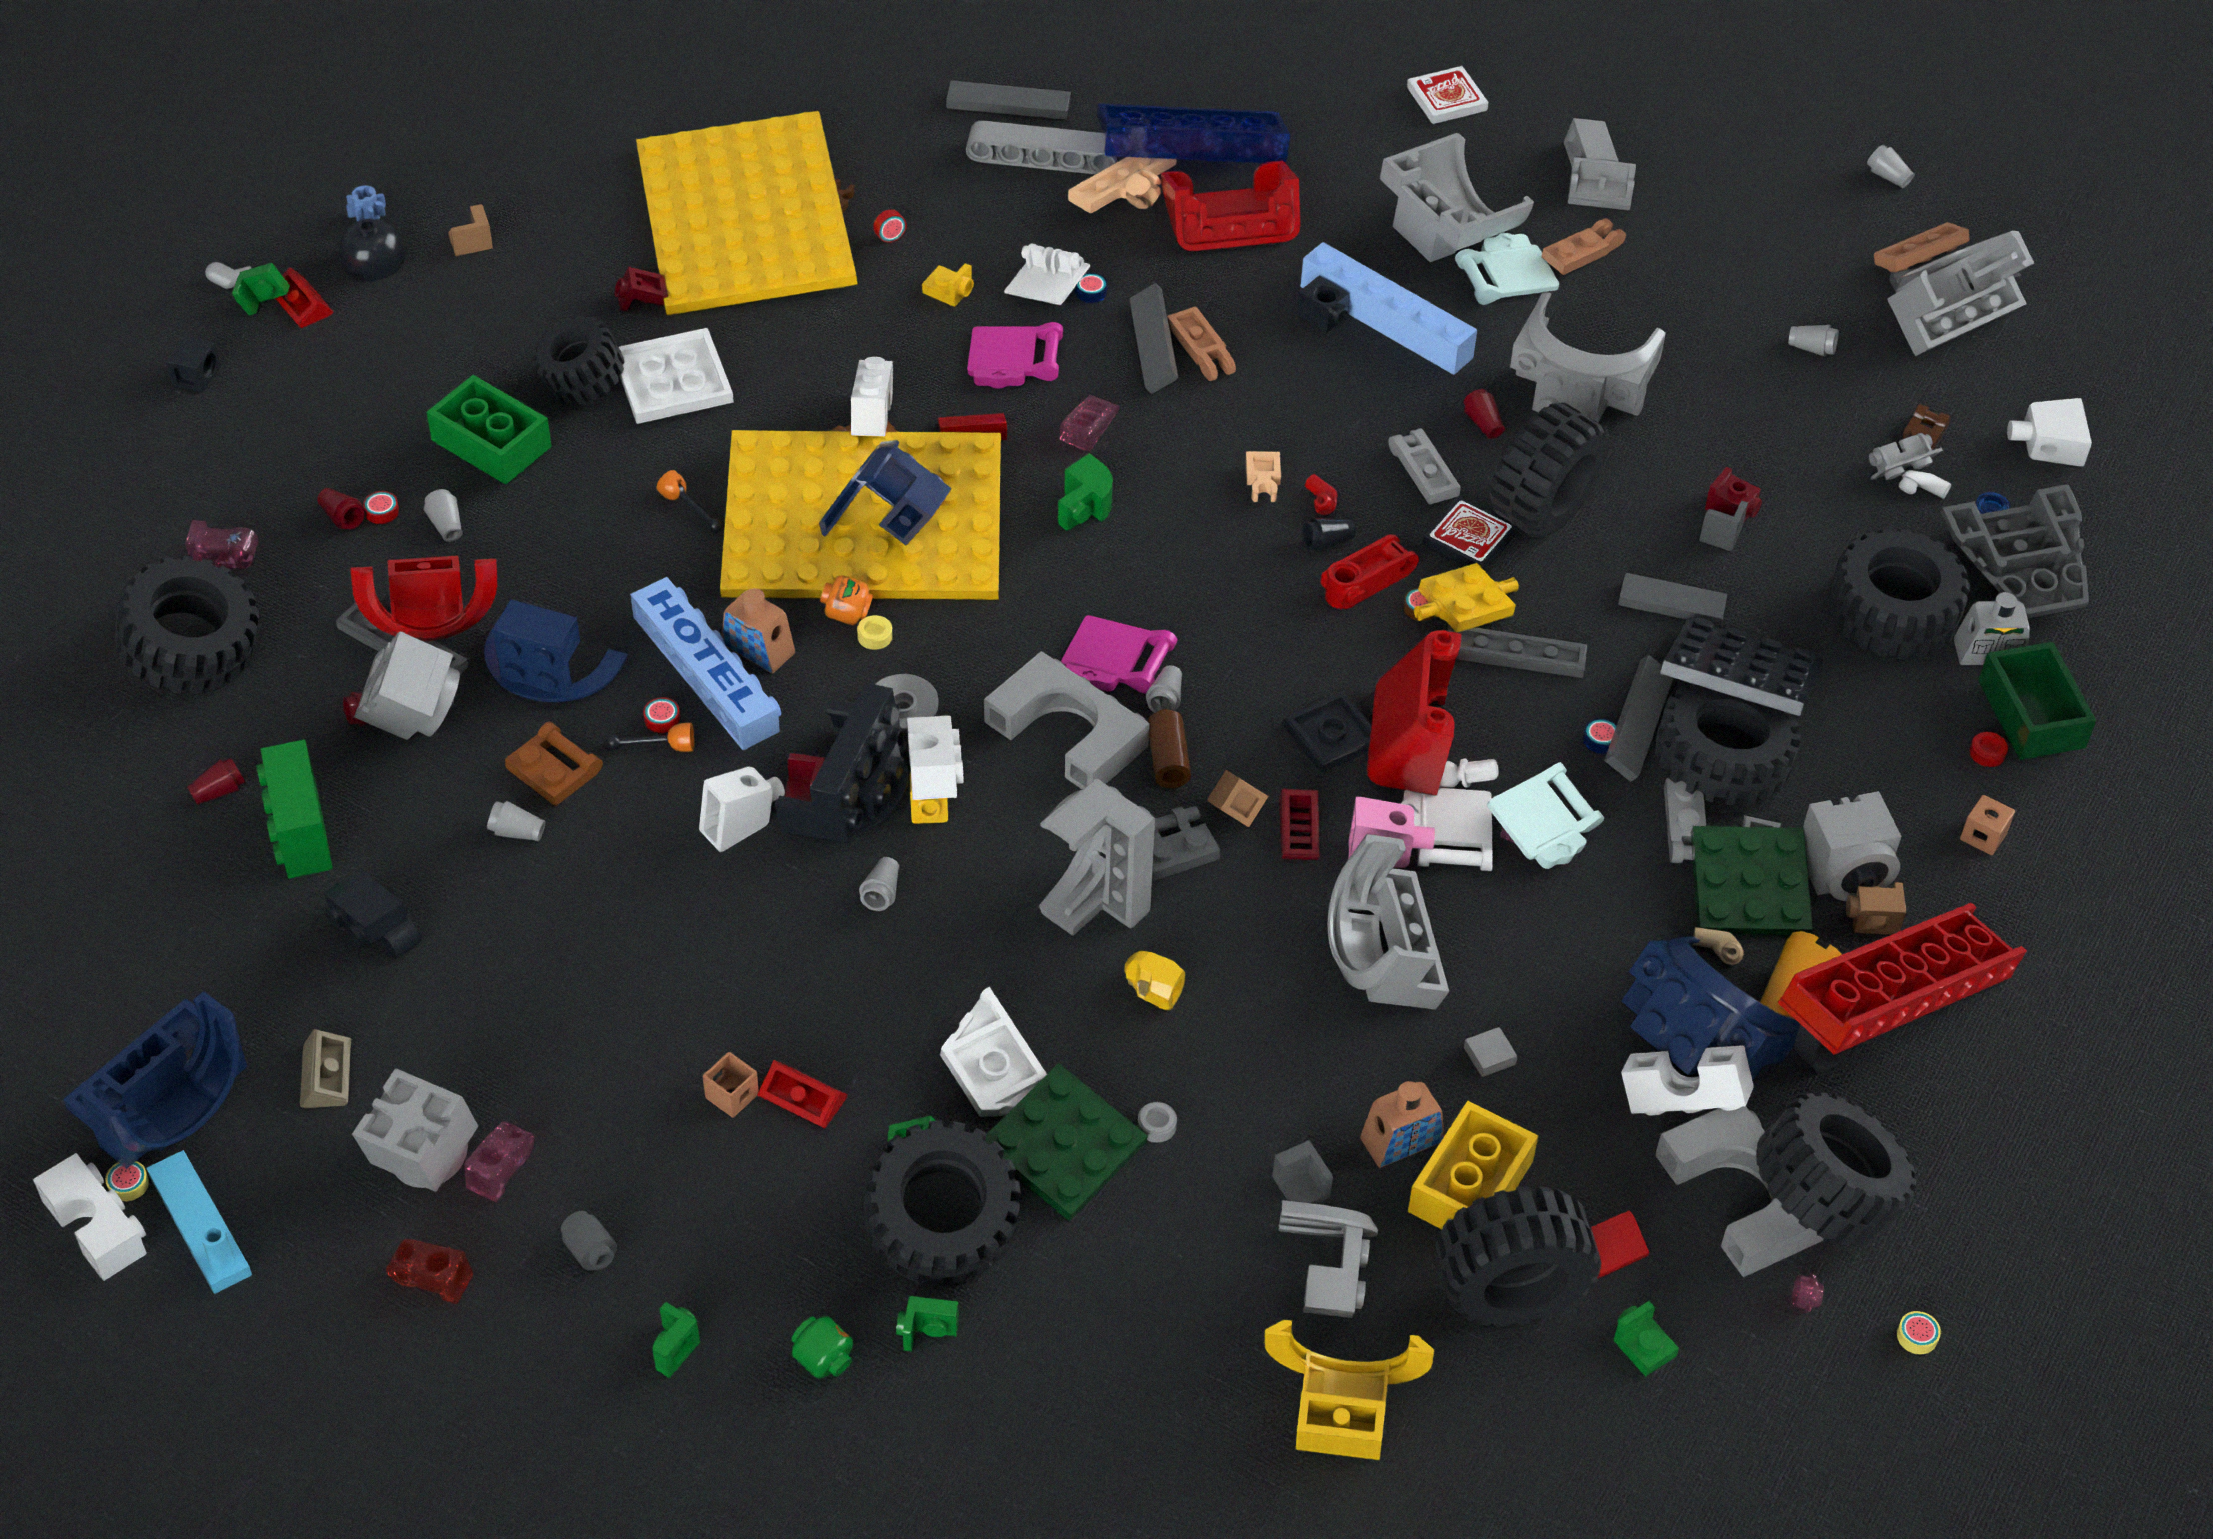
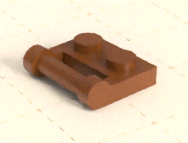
[504,722,603,807]

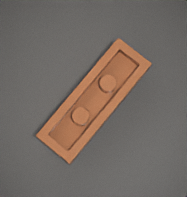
[1874,222,1969,272]

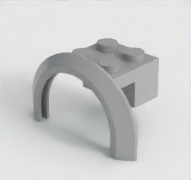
[1279,1200,1378,1318]

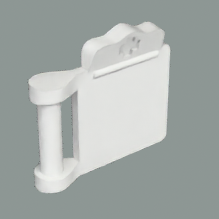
[1401,788,1492,871]

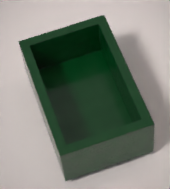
[1978,642,2097,760]

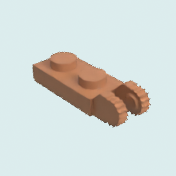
[1541,218,1626,275]
[1167,307,1236,381]

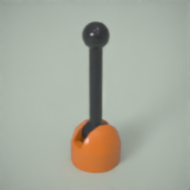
[656,470,722,532]
[606,723,695,752]

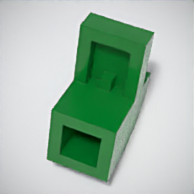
[1058,453,1113,531]

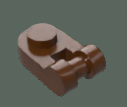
[1901,404,1951,451]

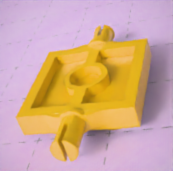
[1414,563,1519,633]

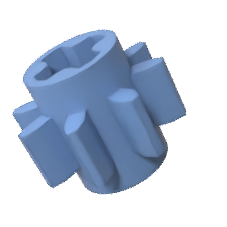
[346,186,386,221]

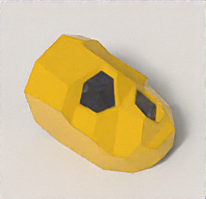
[1124,951,1185,1011]

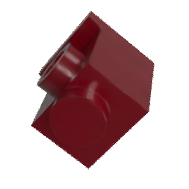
[1705,467,1762,522]

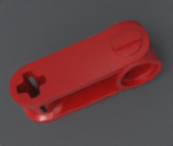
[1321,534,1419,609]

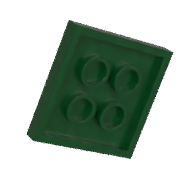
[1691,826,1812,935]
[985,1063,1148,1221]

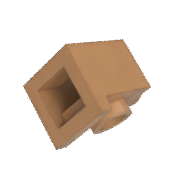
[1846,882,1906,935]

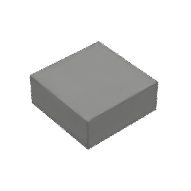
[1464,1027,1517,1077]

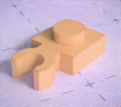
[1245,451,1281,502]

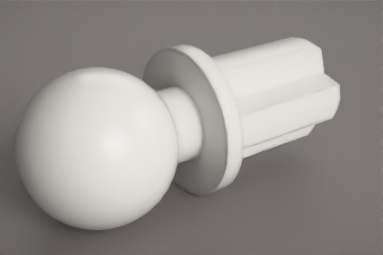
[1439,758,1499,788]

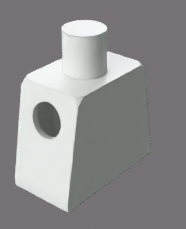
[2007,398,2092,466]
[699,767,785,852]

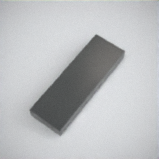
[1618,573,1728,627]

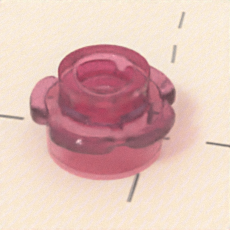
[1792,1273,1824,1313]

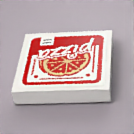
[1407,66,1488,124]

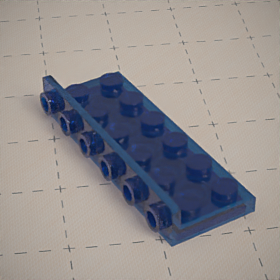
[1097,103,1290,163]

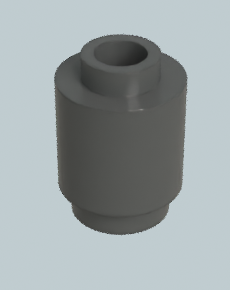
[561,1211,617,1271]

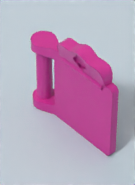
[967,322,1063,389]
[1061,615,1178,694]

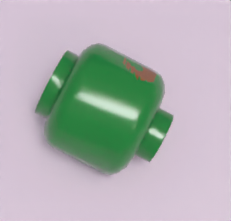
[791,1316,853,1379]

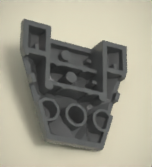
[1941,484,2089,618]

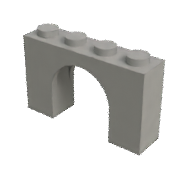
[984,651,1150,789]
[1655,1106,1824,1277]

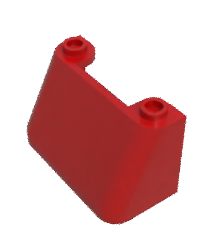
[1161,161,1301,251]
[1367,630,1461,796]

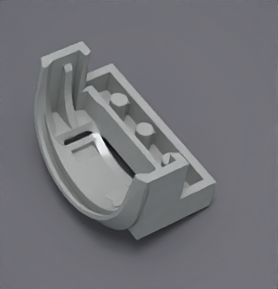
[1887,231,2034,356]
[1039,778,1155,936]
[1327,834,1449,1009]

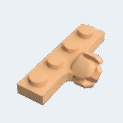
[1068,141,1177,214]

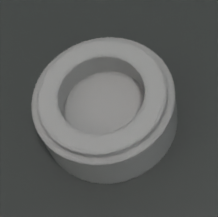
[1137,1102,1177,1143]

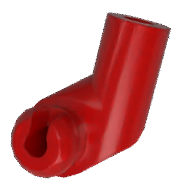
[1305,474,1338,515]

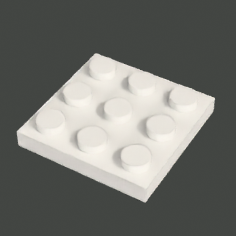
[619,328,734,424]

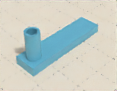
[146,1150,252,1294]

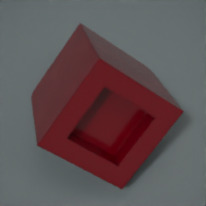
[784,753,825,802]

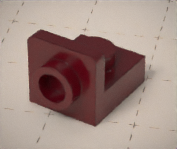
[615,267,668,311]

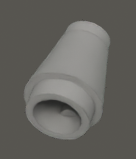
[1867,145,1915,188]
[1788,325,1839,357]
[424,489,463,542]
[1146,665,1182,713]
[487,801,545,842]
[859,857,899,911]

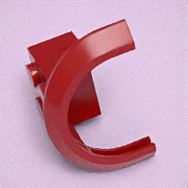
[351,556,497,641]

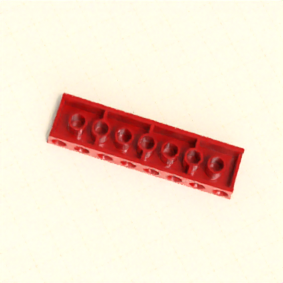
[1777,903,2027,1055]

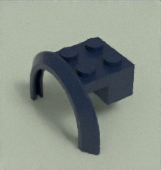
[819,440,952,545]
[484,599,628,702]

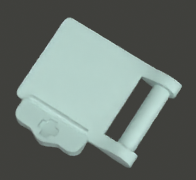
[1455,233,1559,305]
[1487,762,1604,869]

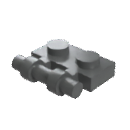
[1152,806,1220,881]

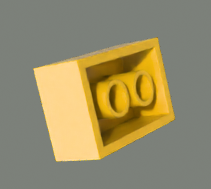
[1408,1101,1538,1229]

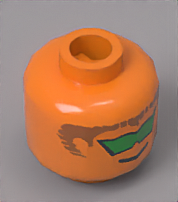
[820,575,874,625]

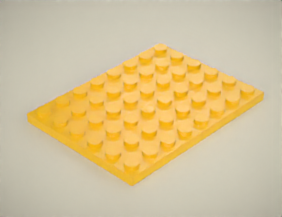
[636,111,858,315]
[720,430,1001,600]

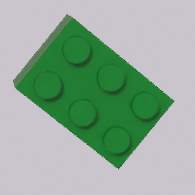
[426,375,552,485]
[256,739,333,879]

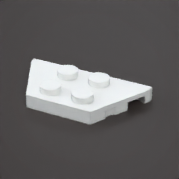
[940,987,1047,1117]

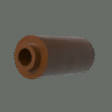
[1147,709,1191,788]

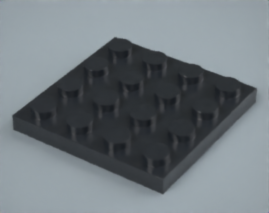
[1660,618,1823,716]

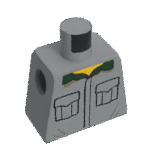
[1954,592,2030,665]

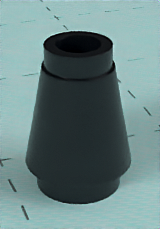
[1302,518,1355,552]

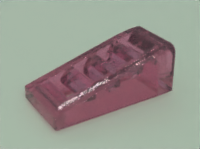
[1060,395,1119,452]

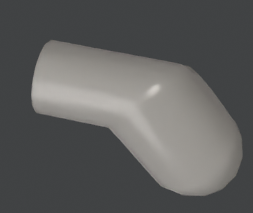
[205,262,252,289]

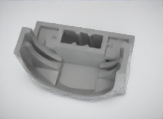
[1510,292,1666,422]

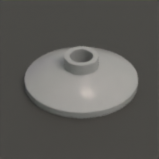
[875,674,939,731]

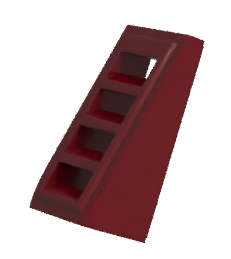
[1279,789,1319,860]

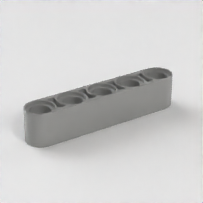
[966,121,1120,174]

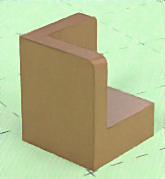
[448,204,493,256]
[1207,770,1269,827]

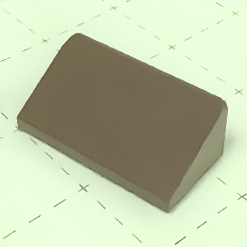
[300,1029,351,1108]

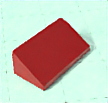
[275,267,334,328]
[938,413,1007,440]
[757,1060,847,1128]
[1591,1210,1649,1279]

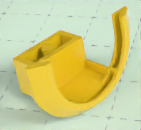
[1265,1320,1434,1460]

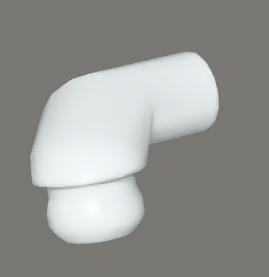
[1899,470,1951,499]

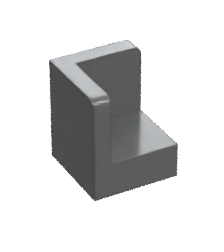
[1699,501,1748,552]
[1272,1140,1333,1204]

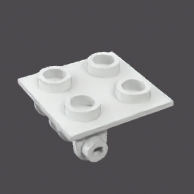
[1005,243,1090,305]

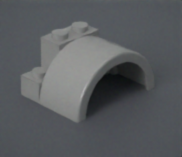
[1380,133,1534,262]

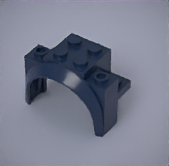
[1621,936,1801,1081]
[63,991,248,1169]

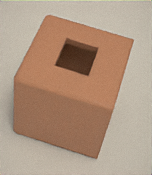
[1960,795,2015,855]
[703,1052,759,1117]

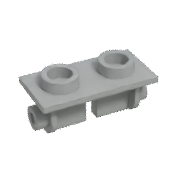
[1869,433,1943,480]

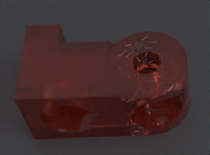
[386,1239,474,1304]

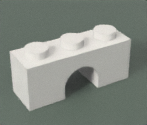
[851,357,893,436]
[907,716,963,800]
[1621,1046,1754,1116]
[33,1153,147,1281]

